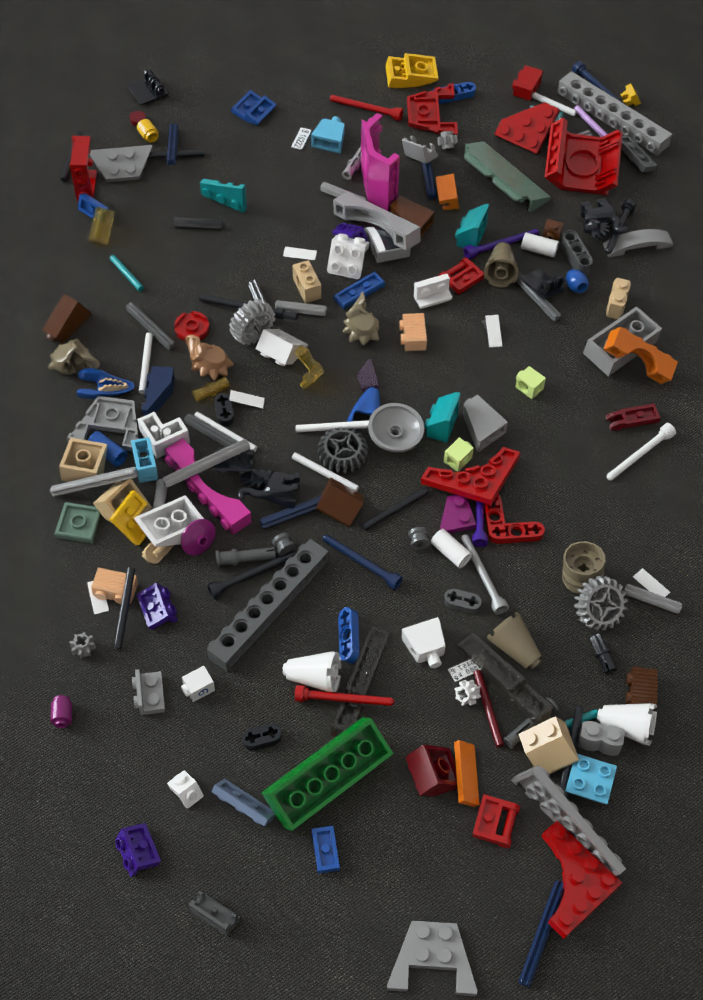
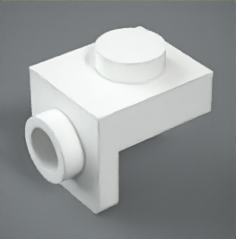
[167,771,204,809]

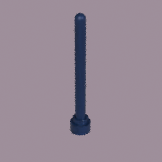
[572,61,624,104]
[322,535,403,590]

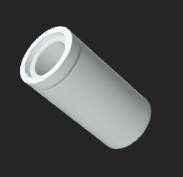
[521,232,559,258]
[431,529,472,568]

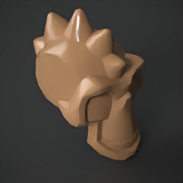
[185,335,234,380]

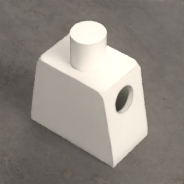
[401,617,445,669]

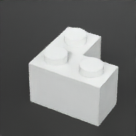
[138,412,190,459]

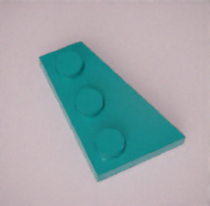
[200,179,247,213]

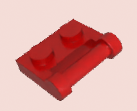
[438,257,485,295]
[472,794,521,848]

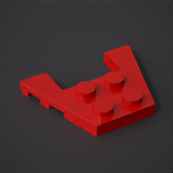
[407,83,458,137]

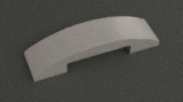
[603,229,673,258]

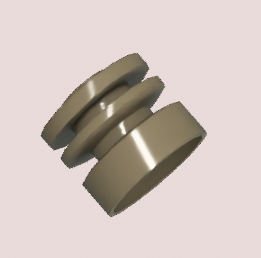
[562,541,606,594]

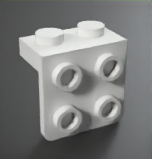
[327,234,369,279]

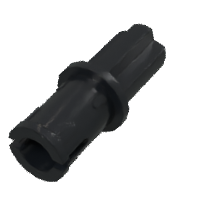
[590,634,617,674]

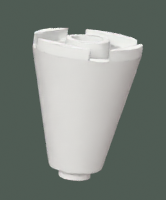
[283,651,341,692]
[597,703,657,746]

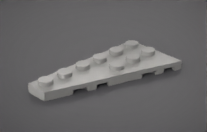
[511,765,626,876]

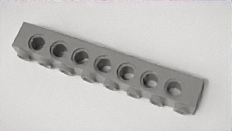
[557,71,672,156]

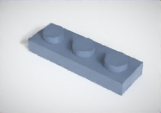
[212,779,276,826]

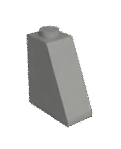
[463,394,508,452]

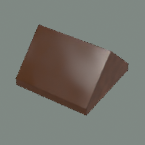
[315,477,364,527]

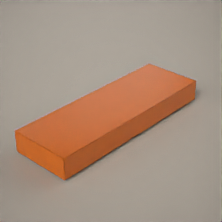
[454,740,480,807]

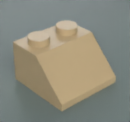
[59,438,107,482]
[93,479,152,524]
[519,716,580,775]

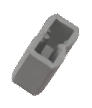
[577,721,625,756]

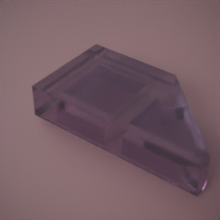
[357,359,379,392]

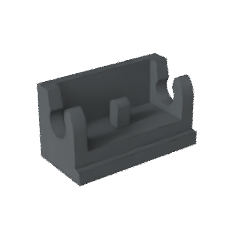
[189,890,240,936]

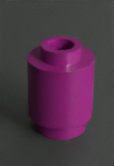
[50,695,72,728]

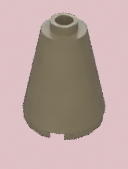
[484,242,519,288]
[486,612,541,669]

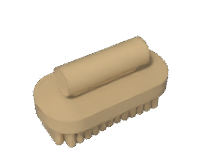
[142,542,174,564]

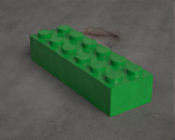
[261,717,394,831]

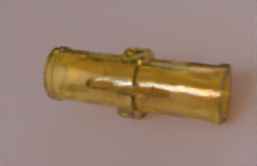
[192,376,230,402]

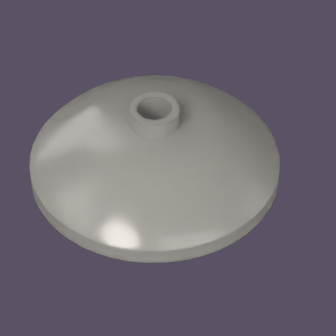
[368,403,424,452]

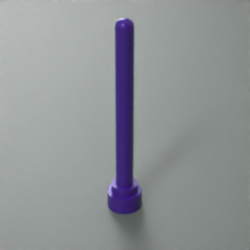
[463,229,539,260]
[472,501,488,547]

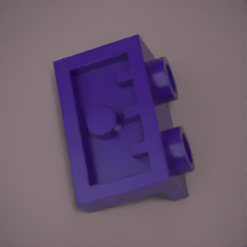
[137,583,178,630]
[115,823,161,877]

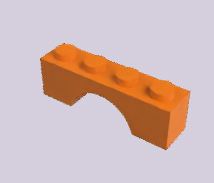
[604,327,678,384]

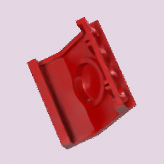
[545,118,623,195]

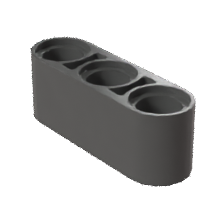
[561,230,593,276]

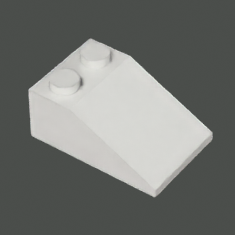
[135,495,204,547]

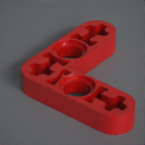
[484,494,545,544]

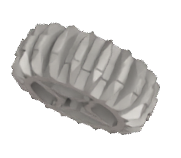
[229,299,276,345]
[574,576,628,630]

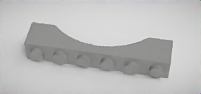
[333,192,421,251]

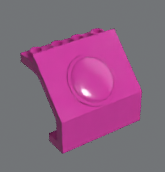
[361,113,400,212]

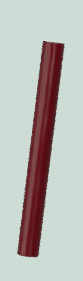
[473,670,504,748]

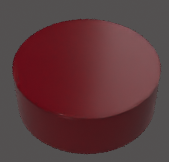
[130,111,146,126]

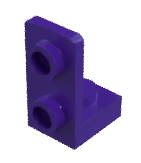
[332,223,370,246]

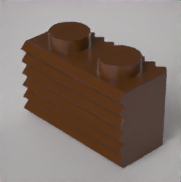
[626,667,658,711]

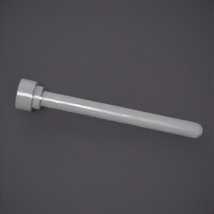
[461,534,509,615]

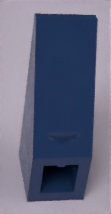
[142,366,175,416]

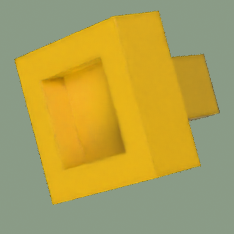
[621,83,641,107]

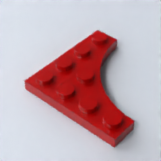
[421,447,520,505]
[541,821,622,939]

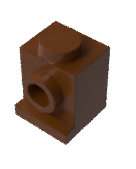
[542,219,564,242]

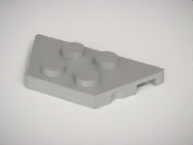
[89,145,153,182]

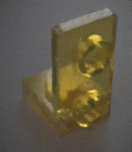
[294,345,325,390]

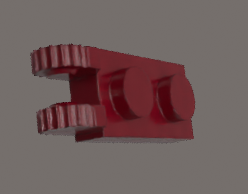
[606,403,661,431]

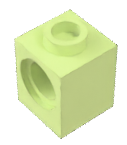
[516,366,546,399]
[444,438,474,472]

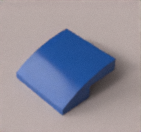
[231,90,277,125]

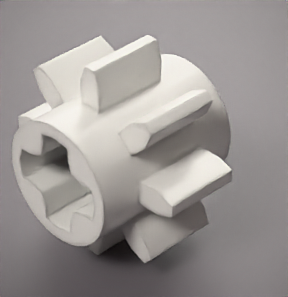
[454,680,481,706]

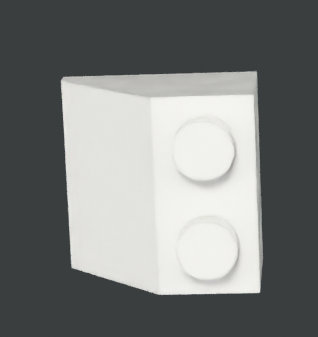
[256,329,308,366]

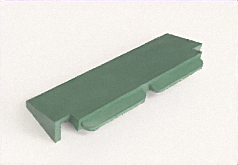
[464,141,551,212]

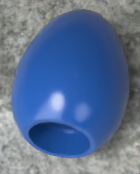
[566,269,589,293]

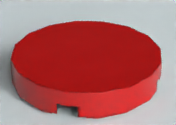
[174,311,210,342]

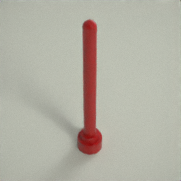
[330,95,403,121]
[295,685,394,706]

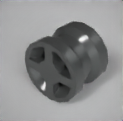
[408,527,430,550]
[272,532,296,556]

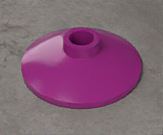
[181,519,216,555]

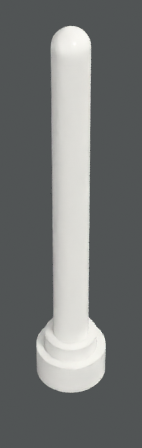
[607,423,676,480]

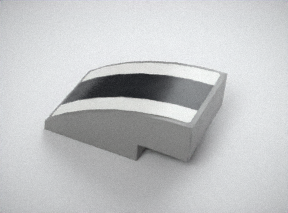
[364,226,411,263]

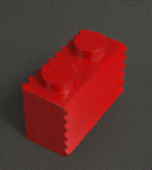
[512,65,543,101]

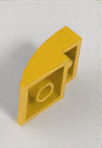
[386,53,439,88]

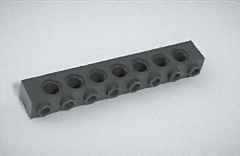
[207,539,329,672]

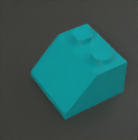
[455,204,489,248]
[424,392,461,443]

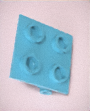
[565,754,617,805]

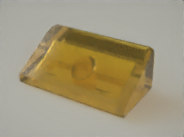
[88,207,115,245]

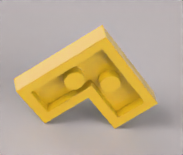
[109,490,148,545]

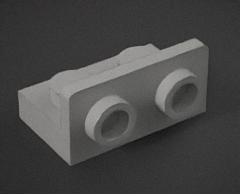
[132,669,165,715]

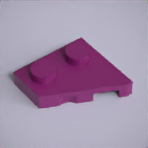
[440,495,476,534]

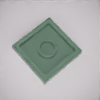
[54,502,102,544]

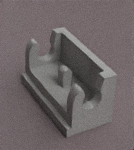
[402,135,438,164]

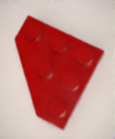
[494,102,560,155]

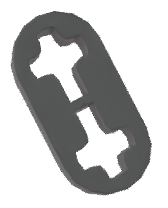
[444,589,482,614]

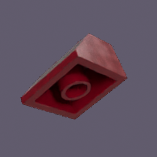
[406,745,458,797]

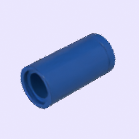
[88,431,127,467]

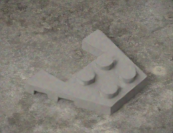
[67,396,139,451]
[387,921,477,996]

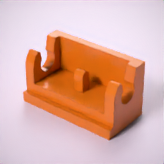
[436,173,459,210]

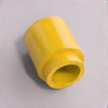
[137,119,159,143]

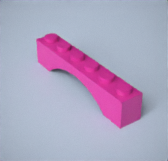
[164,438,252,535]

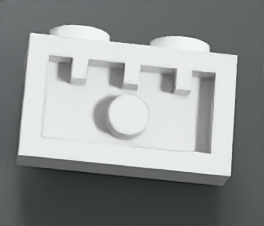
[414,274,452,309]

